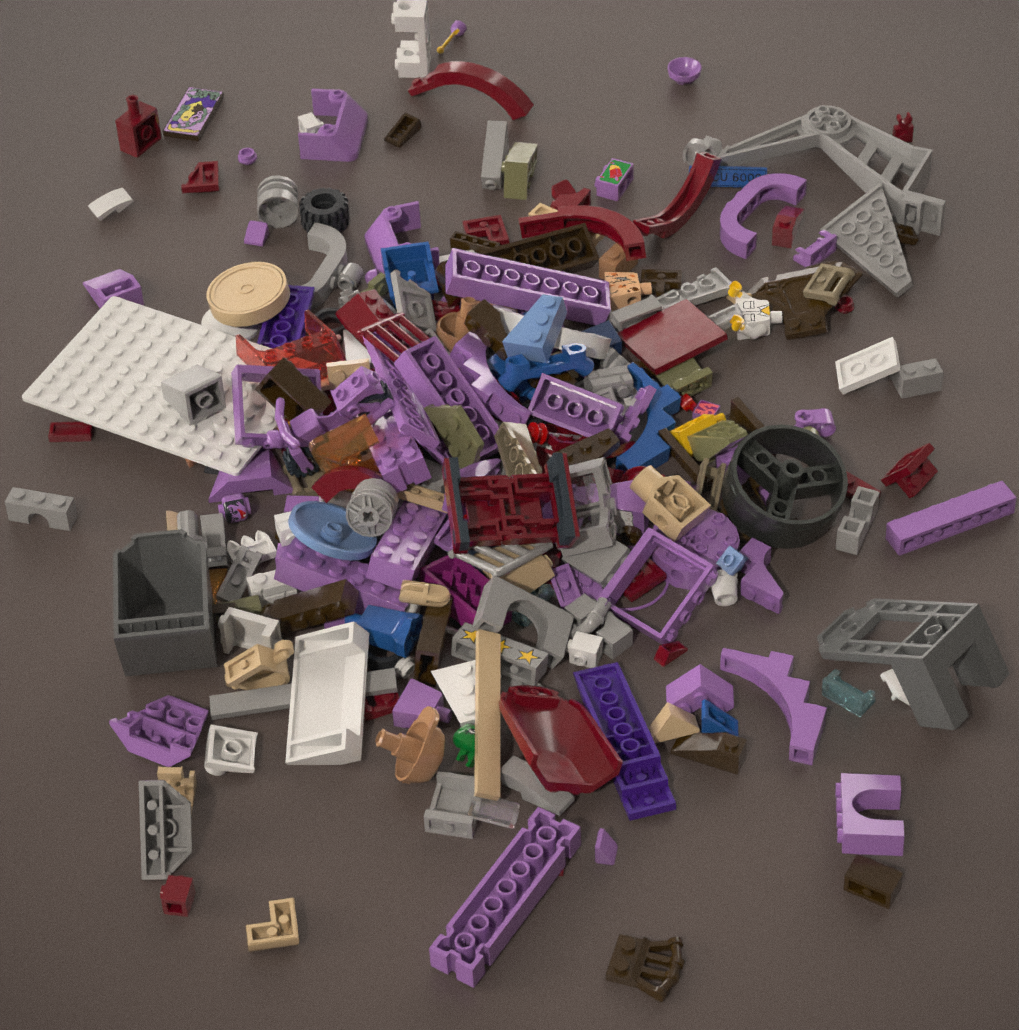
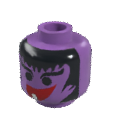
[218,493,251,523]

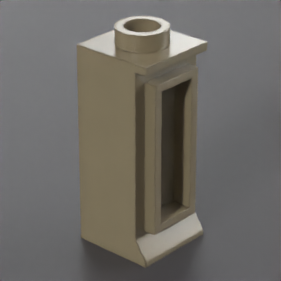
[695,458,726,512]

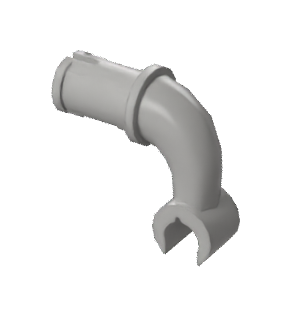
[569,597,611,640]

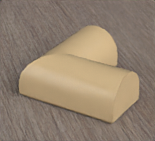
[246,898,299,952]

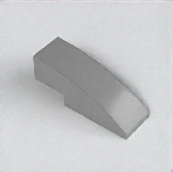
[500,756,575,815]

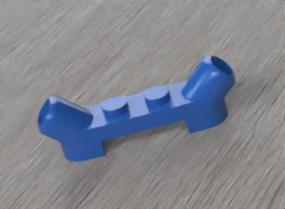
[498,343,594,392]

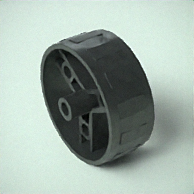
[722,424,848,549]

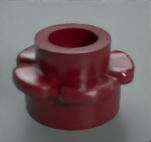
[834,295,854,314]

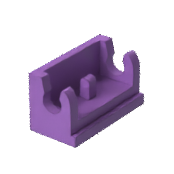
[793,230,837,267]

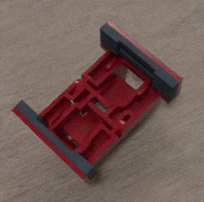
[442,453,580,554]

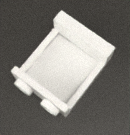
[218,607,282,654]

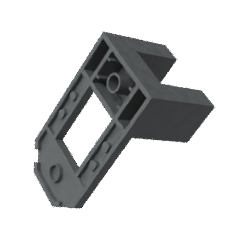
[817,598,1010,730]

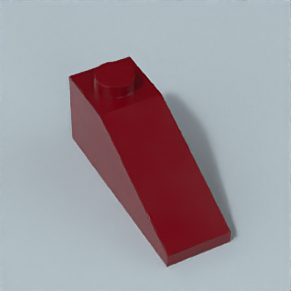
[772,206,805,248]

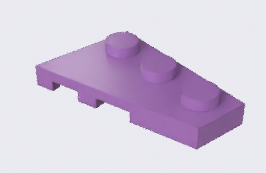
[613,385,657,444]

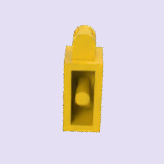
[669,413,726,457]

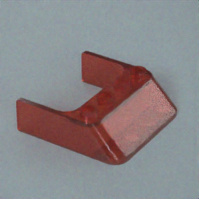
[235,309,347,380]

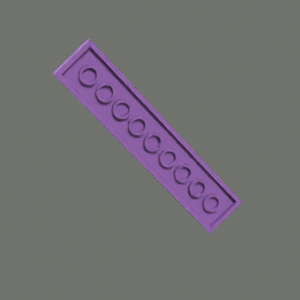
[363,332,440,449]

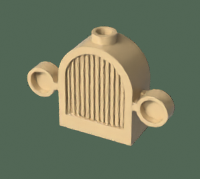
[224,640,294,690]

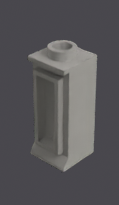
[609,294,662,333]

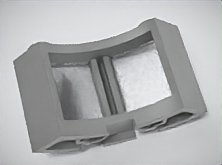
[555,457,617,557]

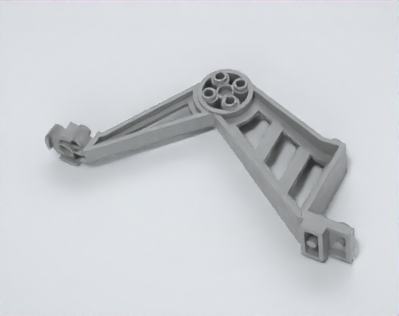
[682,105,946,236]

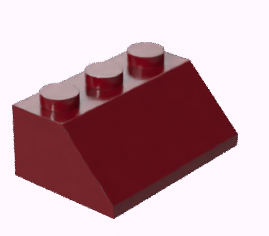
[335,289,402,350]

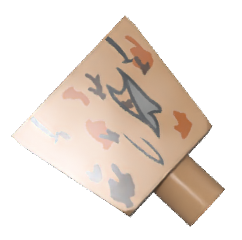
[604,272,652,311]

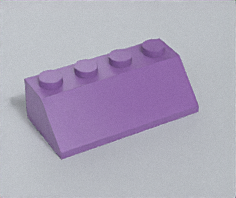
[528,373,624,438]

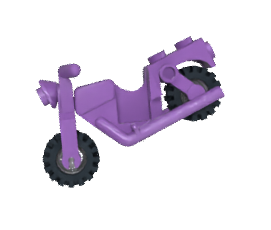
[267,366,395,478]

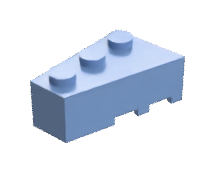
[502,294,567,363]

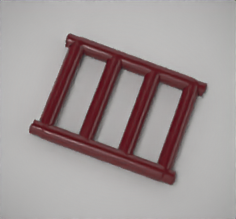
[357,312,445,362]

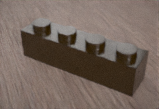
[450,231,500,252]

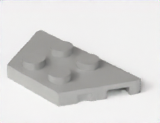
[390,270,437,344]

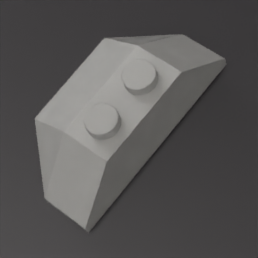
[139,780,192,880]

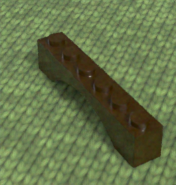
[464,299,577,388]

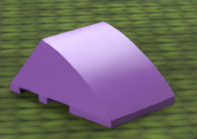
[209,448,293,503]
[109,695,208,767]

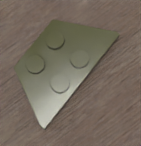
[424,404,484,469]

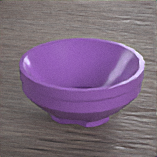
[668,57,701,85]

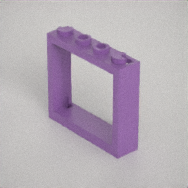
[231,364,323,449]
[596,527,719,644]

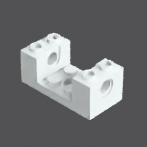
[391,0,431,78]

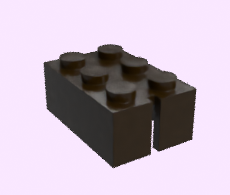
[255,357,332,422]

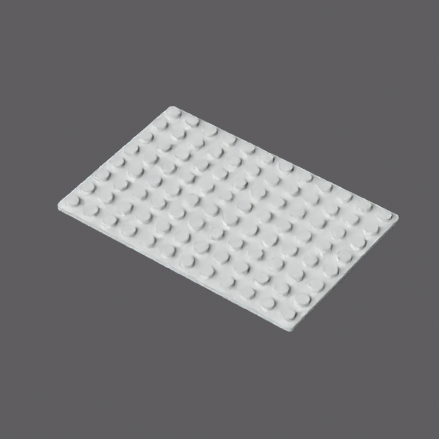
[22,296,323,476]

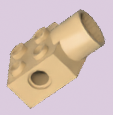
[630,465,711,542]

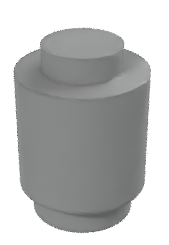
[338,263,364,291]

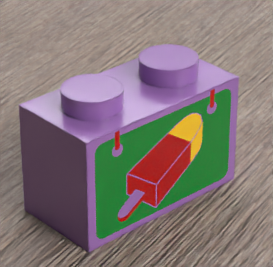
[595,158,634,201]

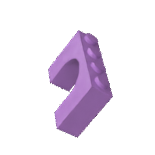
[835,773,904,856]

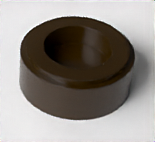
[619,525,642,545]

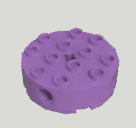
[650,509,740,590]

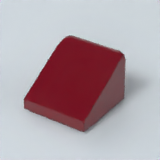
[552,179,576,200]

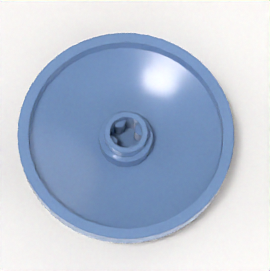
[288,501,377,561]

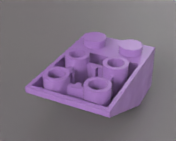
[83,269,144,309]

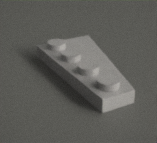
[656,267,732,312]

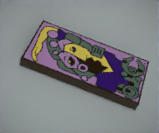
[163,87,224,141]

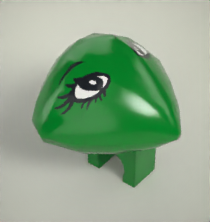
[453,723,475,768]

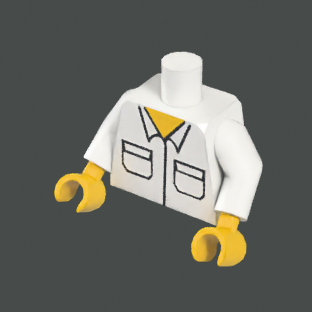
[728,281,782,340]

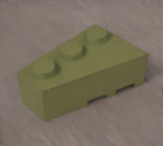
[501,142,538,200]

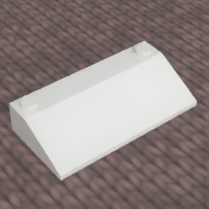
[285,621,369,765]

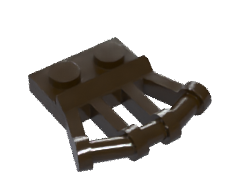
[606,934,685,1002]

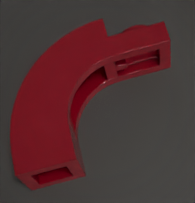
[311,465,383,503]

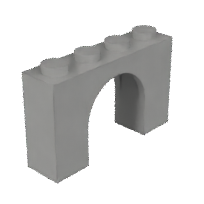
[472,575,574,669]

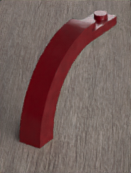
[407,61,534,120]
[633,152,722,239]
[519,205,646,261]

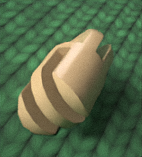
[399,580,450,607]

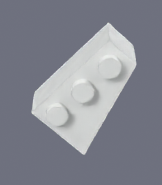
[431,660,475,727]

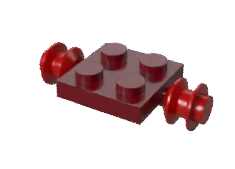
[527,422,587,452]

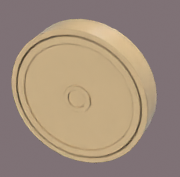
[207,262,290,327]

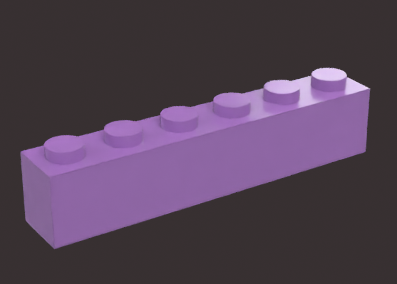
[885,481,1017,556]

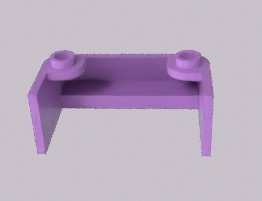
[298,89,368,162]
[365,201,440,275]

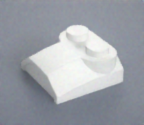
[204,725,258,776]

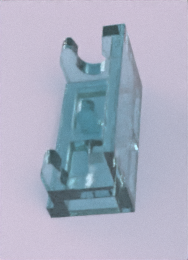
[822,669,876,717]

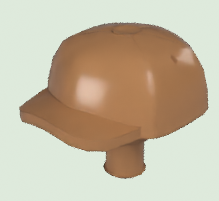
[436,297,477,353]
[375,706,445,784]

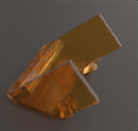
[308,413,380,493]

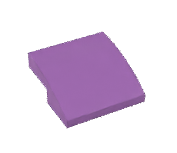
[551,563,603,609]

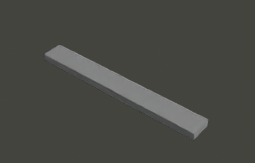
[210,668,398,720]

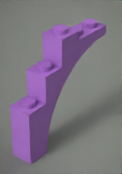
[449,331,532,424]
[720,648,827,765]

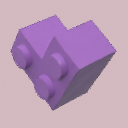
[666,664,734,713]

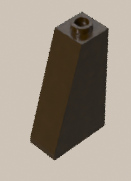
[413,597,453,687]

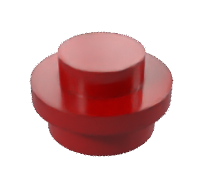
[680,393,697,412]

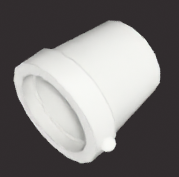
[709,569,738,606]

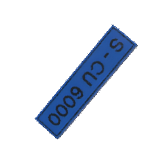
[689,165,767,187]

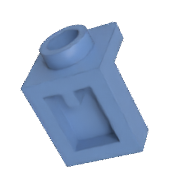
[716,545,748,576]

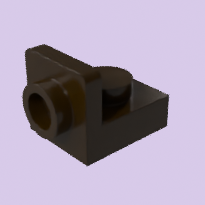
[893,222,919,245]

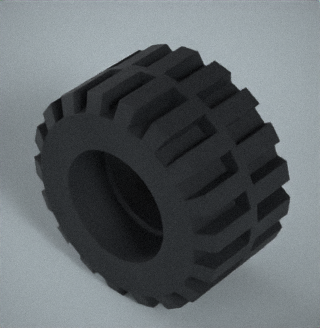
[299,188,350,233]

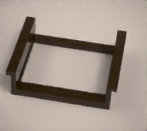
[658,397,777,494]

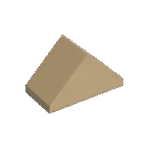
[649,702,700,743]

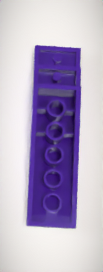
[257,285,315,358]
[573,662,676,821]

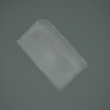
[468,792,519,829]

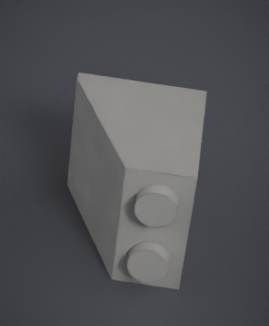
[161,364,226,425]

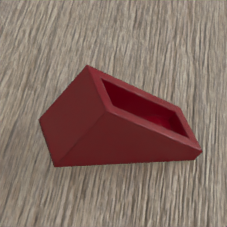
[654,641,688,667]

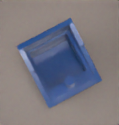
[381,241,439,309]

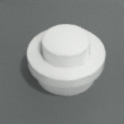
[395,657,415,679]

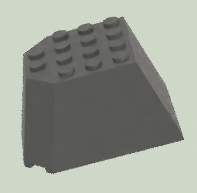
[113,529,218,676]

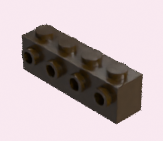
[269,579,359,635]

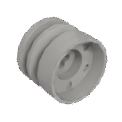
[257,175,298,228]
[346,478,399,537]

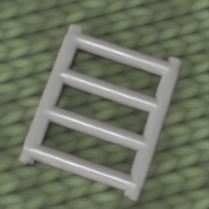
[448,542,553,577]

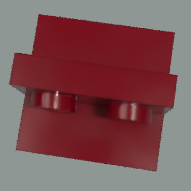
[881,442,938,499]

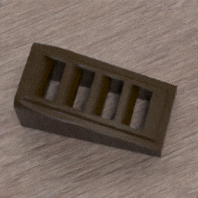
[384,112,422,148]

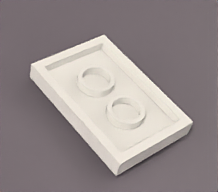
[835,337,901,394]

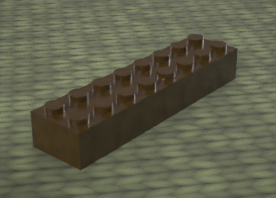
[435,223,599,308]

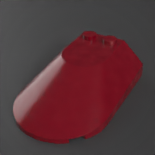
[499,685,623,794]

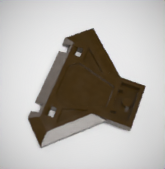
[748,262,864,340]

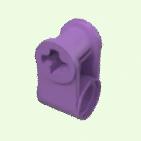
[794,408,836,437]

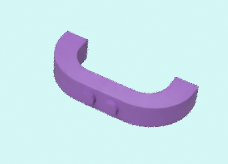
[720,173,807,259]

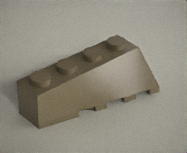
[494,422,542,478]

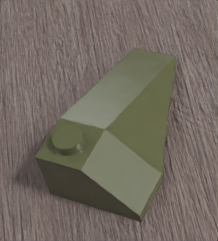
[687,420,748,463]

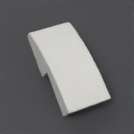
[88,188,134,221]

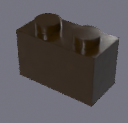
[843,854,903,909]

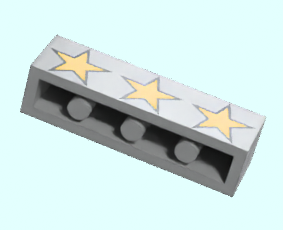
[451,622,548,686]

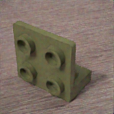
[656,357,713,397]

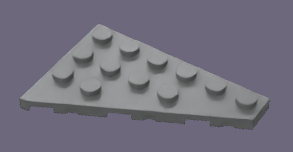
[820,183,913,298]

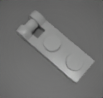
[216,545,263,602]

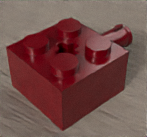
[115,95,162,158]

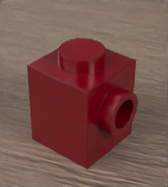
[160,875,196,917]

